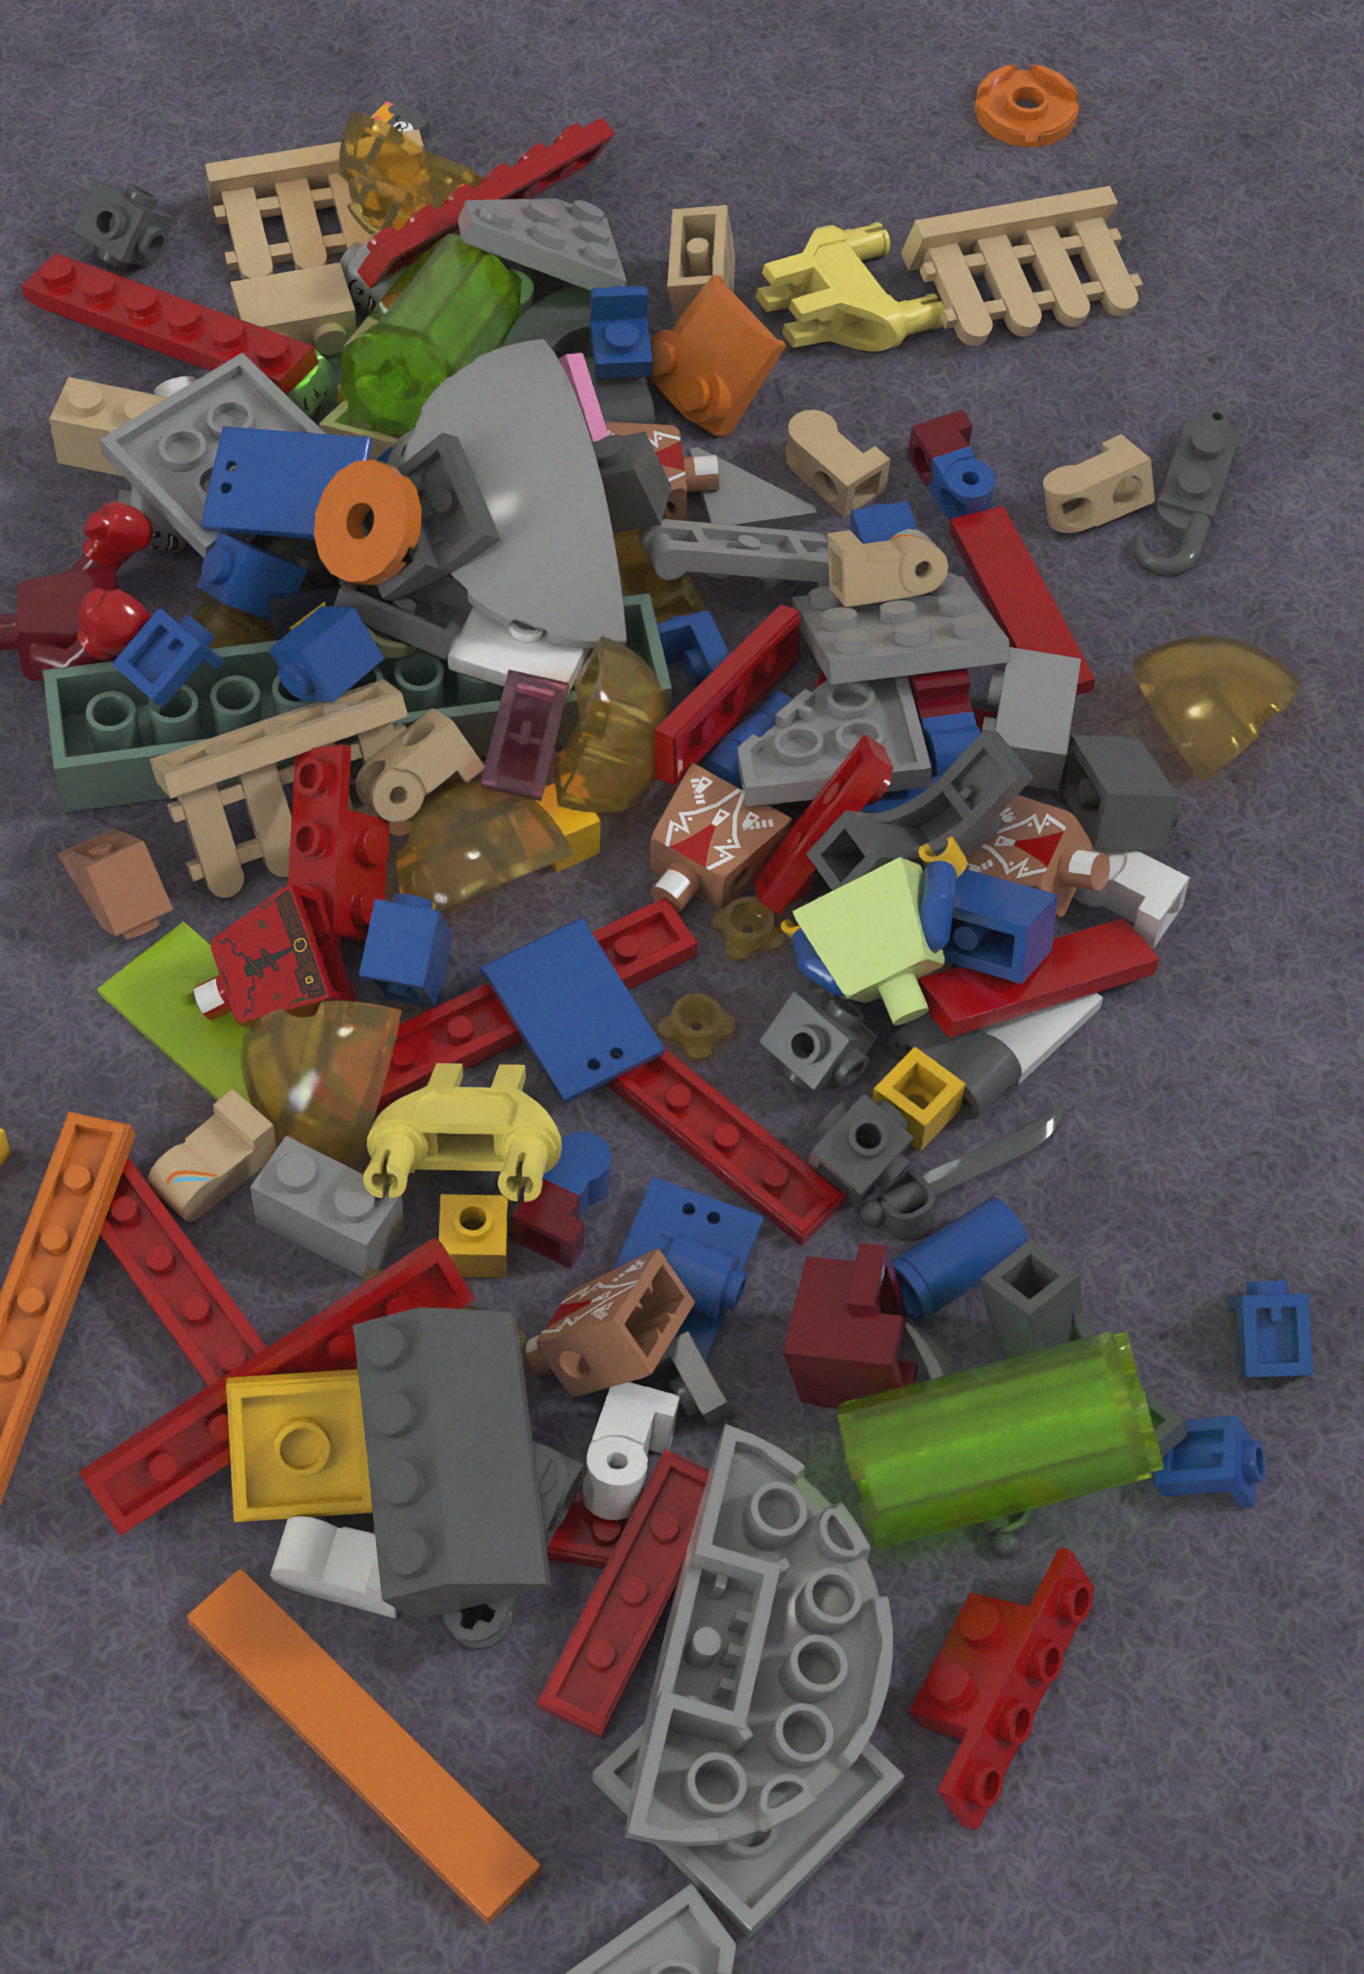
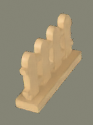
[205,129,430,280]
[901,186,1143,346]
[149,679,426,898]

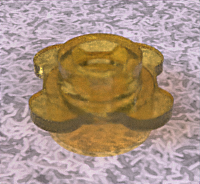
[712,897,784,962]
[658,993,735,1061]

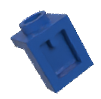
[588,286,653,379]
[112,608,224,707]
[657,610,730,686]
[1227,1280,1313,1377]
[1154,1415,1266,1507]

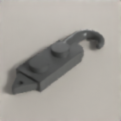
[1132,405,1241,576]

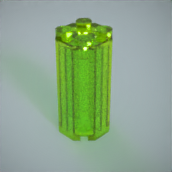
[340,233,522,436]
[837,1331,1165,1550]

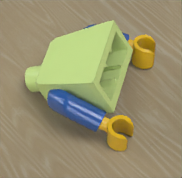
[781,836,967,1025]

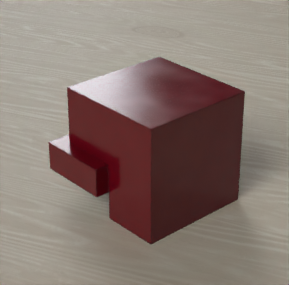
[783,1243,918,1417]

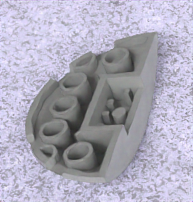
[404,339,627,649]
[625,1424,893,1846]

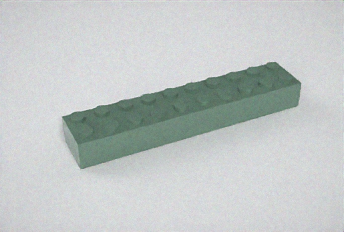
[43,593,672,813]

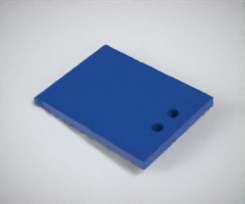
[201,426,372,540]
[479,918,665,1105]
[613,1177,764,1364]

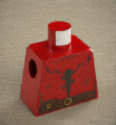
[194,884,359,1031]

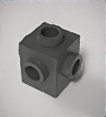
[73,180,175,270]
[759,989,878,1091]
[806,1094,914,1207]

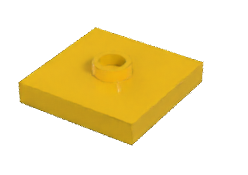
[226,1369,373,1522]

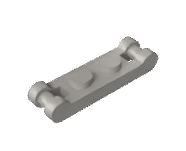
[638,519,829,587]

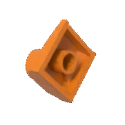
[648,275,787,436]

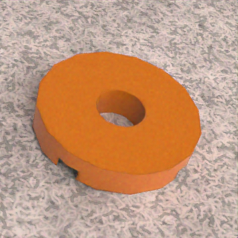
[974,64,1079,148]
[314,460,422,585]

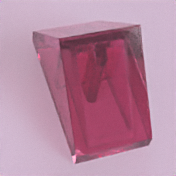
[481,669,569,801]

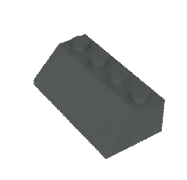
[353,1307,551,1620]

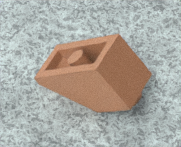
[57,828,173,939]

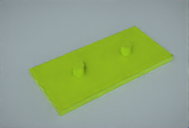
[97,921,336,1131]

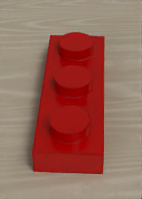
[752,734,894,915]

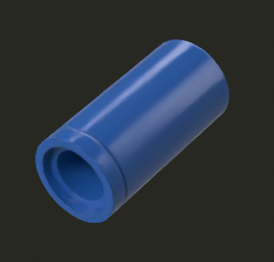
[892,1197,1028,1323]

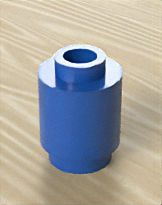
[651,1233,748,1319]

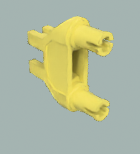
[755,222,945,352]
[363,1063,562,1202]

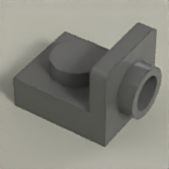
[637,1331,735,1427]

